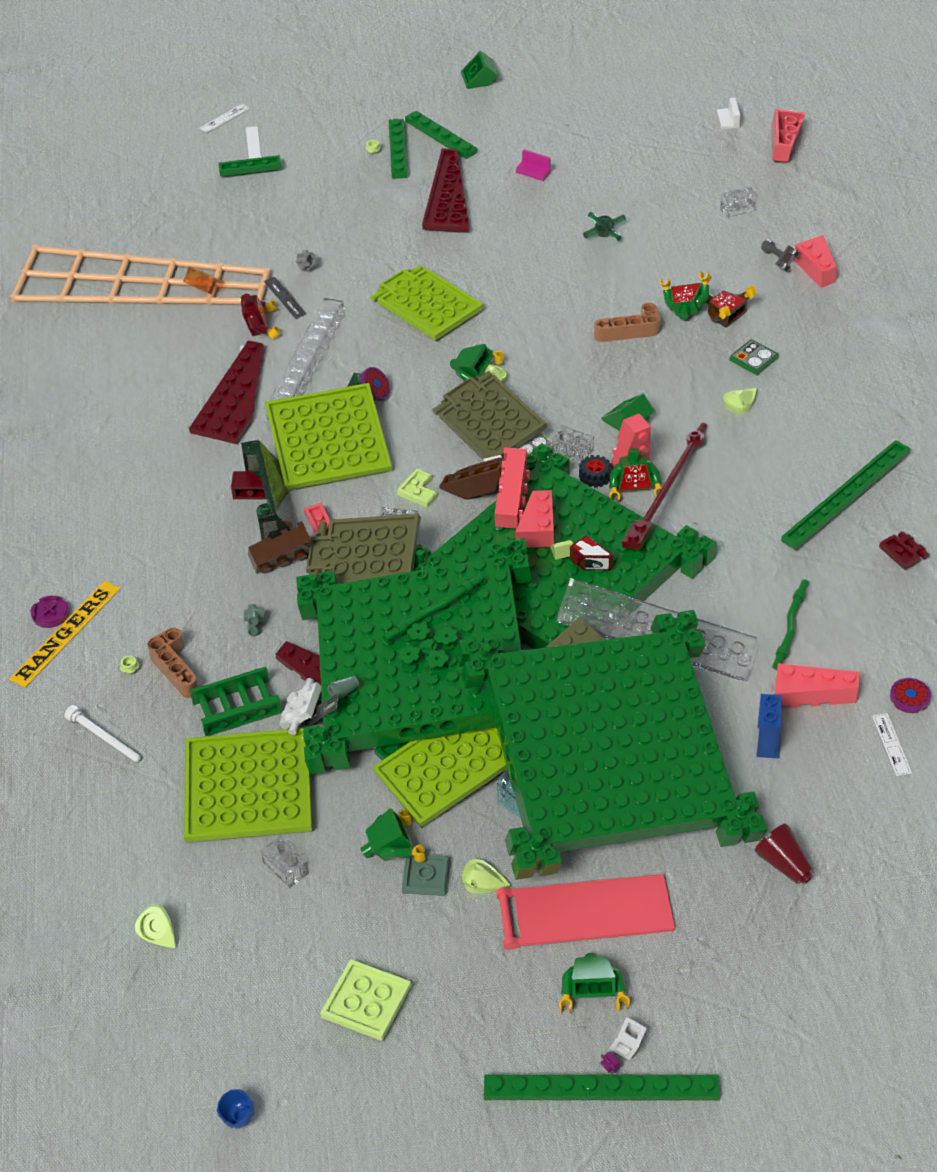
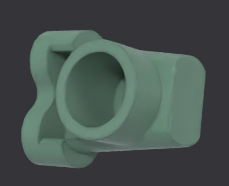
[244,604,264,636]

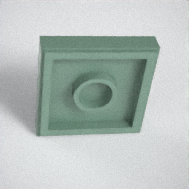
[402,855,449,896]

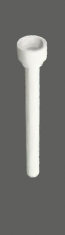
[64,705,141,762]

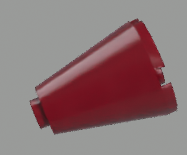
[755,823,814,885]

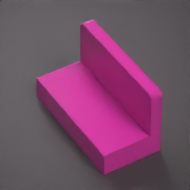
[516,149,551,181]

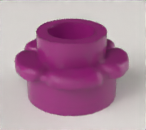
[600,1051,621,1073]

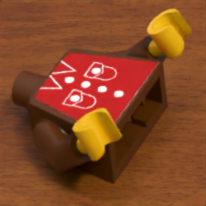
[706,286,757,328]

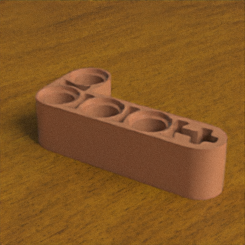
[594,302,660,342]
[147,628,198,698]

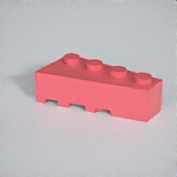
[771,109,805,162]
[495,447,530,529]
[775,663,860,708]

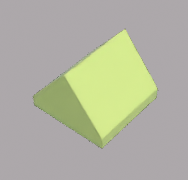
[550,540,573,560]

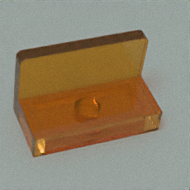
[183,266,224,294]

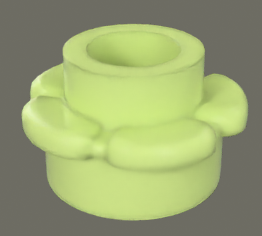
[366,140,381,154]
[120,655,139,674]

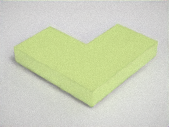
[397,469,437,508]

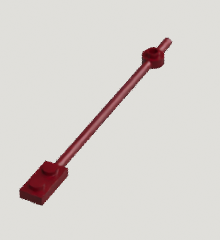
[622,422,707,550]

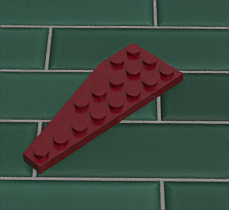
[189,340,264,445]

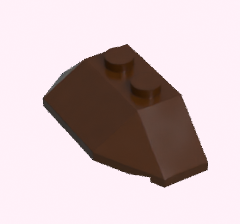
[439,457,504,499]

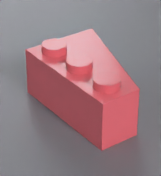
[794,235,837,288]
[610,414,651,469]
[515,490,554,548]

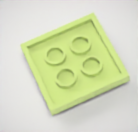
[320,959,411,1041]

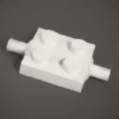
[279,678,321,735]

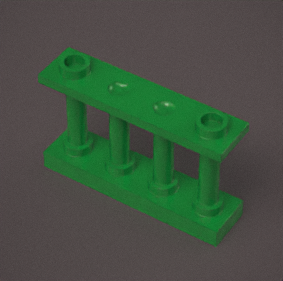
[190,666,282,736]

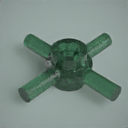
[583,212,626,241]

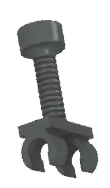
[761,239,801,272]

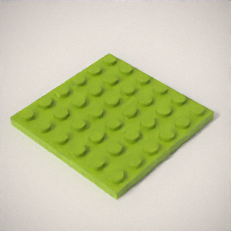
[265,383,392,490]
[184,728,312,843]

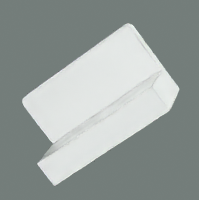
[717,98,740,129]

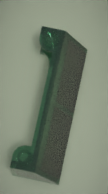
[241,440,296,541]

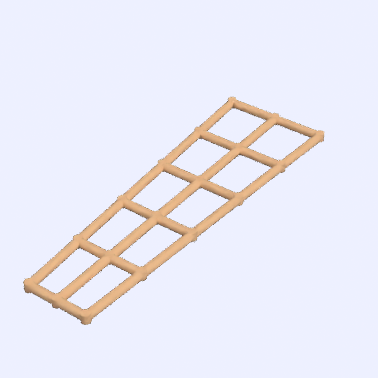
[10,244,271,305]

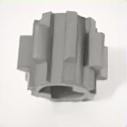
[295,250,317,271]

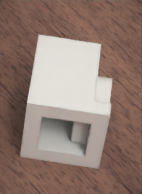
[609,1017,646,1060]

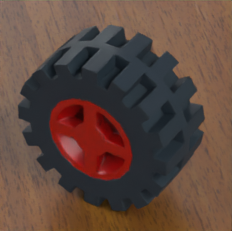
[579,455,612,488]

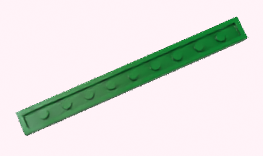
[781,440,910,550]
[484,1075,720,1101]

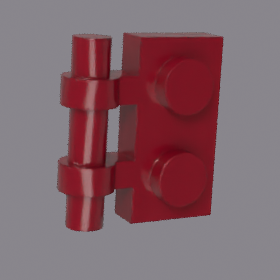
[879,531,929,570]

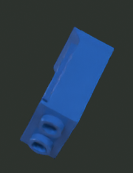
[756,694,782,759]

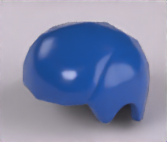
[217,1089,255,1129]

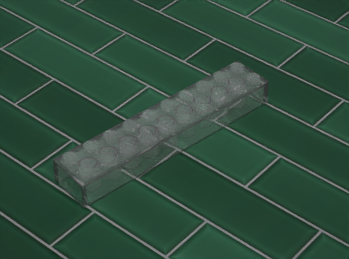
[557,578,761,683]

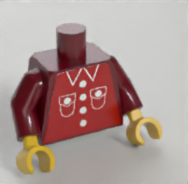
[241,293,280,339]

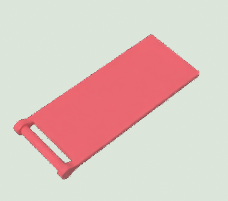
[496,874,675,950]

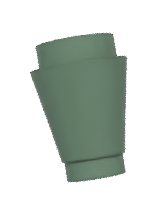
[327,676,359,700]

